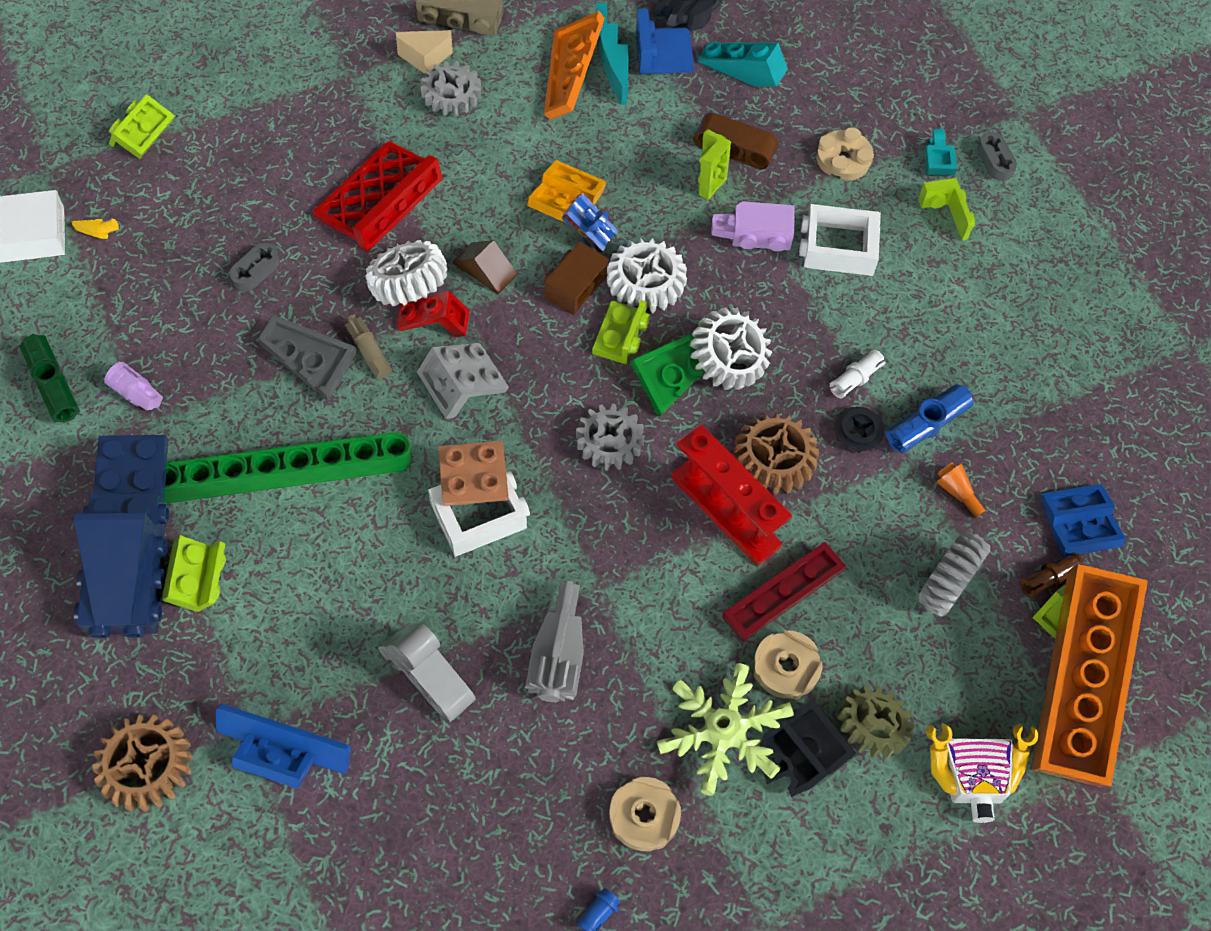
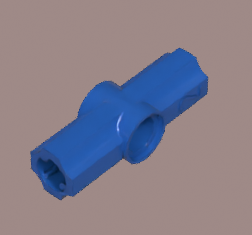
[885,383,974,454]

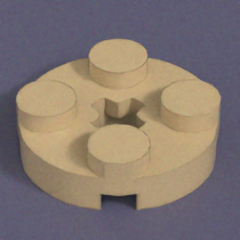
[816,127,874,180]
[753,631,823,700]
[609,777,681,851]

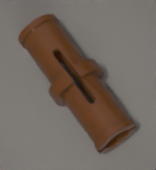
[1020,552,1085,598]

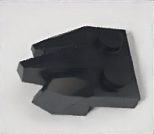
[653,0,723,30]
[760,699,857,797]

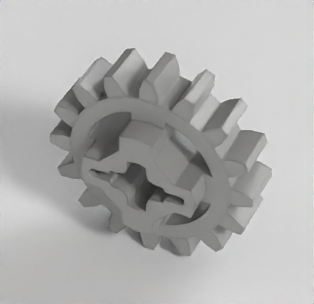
[421,61,481,116]
[576,404,645,471]

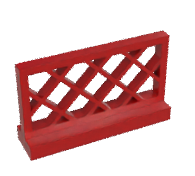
[312,140,443,252]

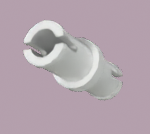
[829,350,885,399]

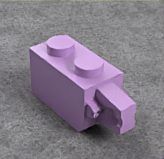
[711,201,794,251]

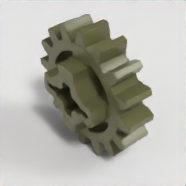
[838,685,915,759]

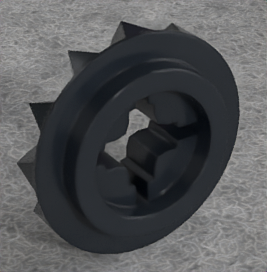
[834,407,884,454]

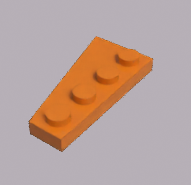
[544,11,605,120]

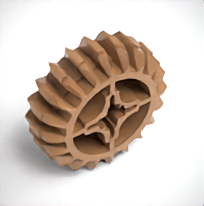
[733,412,819,495]
[92,714,193,812]

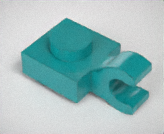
[924,129,957,175]

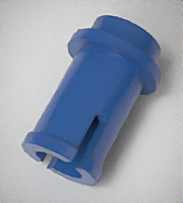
[575,888,621,931]

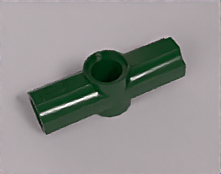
[19,334,80,423]

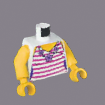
[926,723,1038,823]

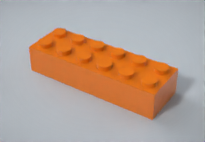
[1031,564,1148,787]

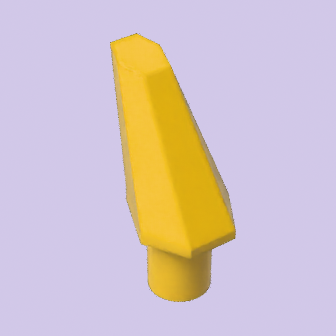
[72,219,119,239]

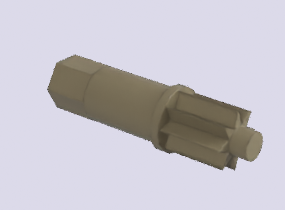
[345,315,392,379]

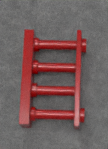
[671,424,792,567]

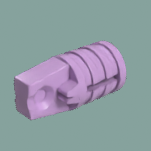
[104,362,163,411]

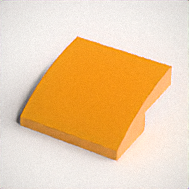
[527,160,607,222]

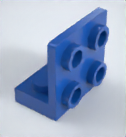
[635,9,694,74]

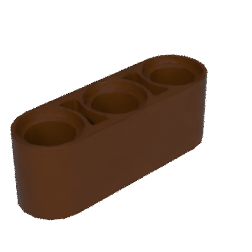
[693,113,779,170]

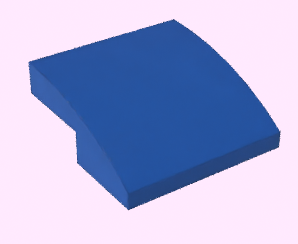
[1041,484,1126,557]

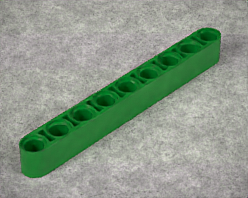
[164,432,412,504]

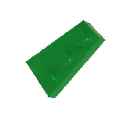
[630,333,705,417]

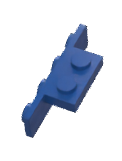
[216,704,351,789]

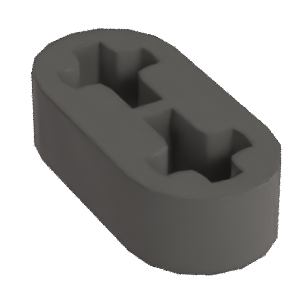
[977,132,1017,181]
[229,243,280,291]

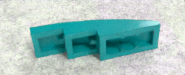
[596,3,629,105]

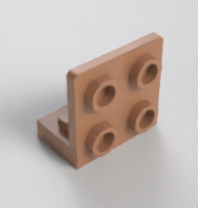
[438,440,509,506]

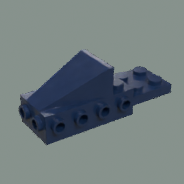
[74,435,170,639]

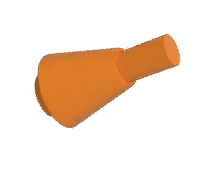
[936,462,986,518]

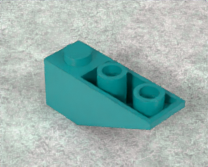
[697,41,788,87]

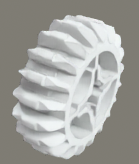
[607,238,687,314]
[365,240,447,306]
[689,307,772,390]

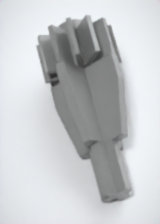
[525,581,584,702]

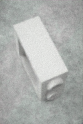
[799,204,881,276]
[428,471,530,557]

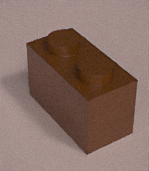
[543,242,609,315]

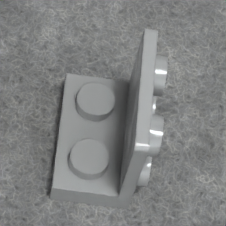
[417,343,509,419]

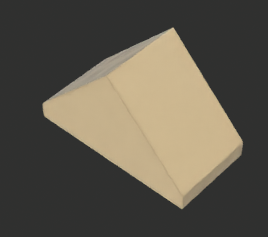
[396,30,453,74]

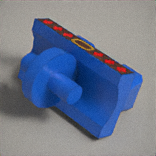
[562,193,618,253]

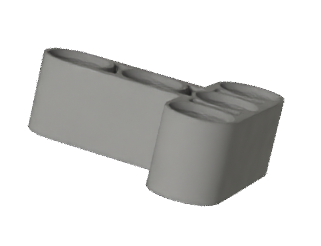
[378,622,476,723]

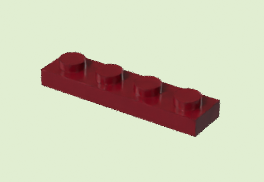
[722,542,846,642]

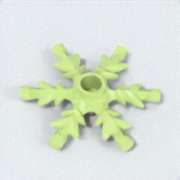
[657,663,794,796]

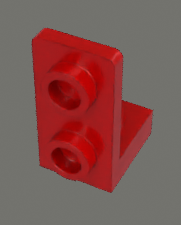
[396,291,470,337]

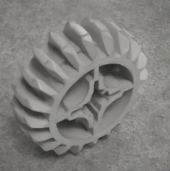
[919,530,990,616]

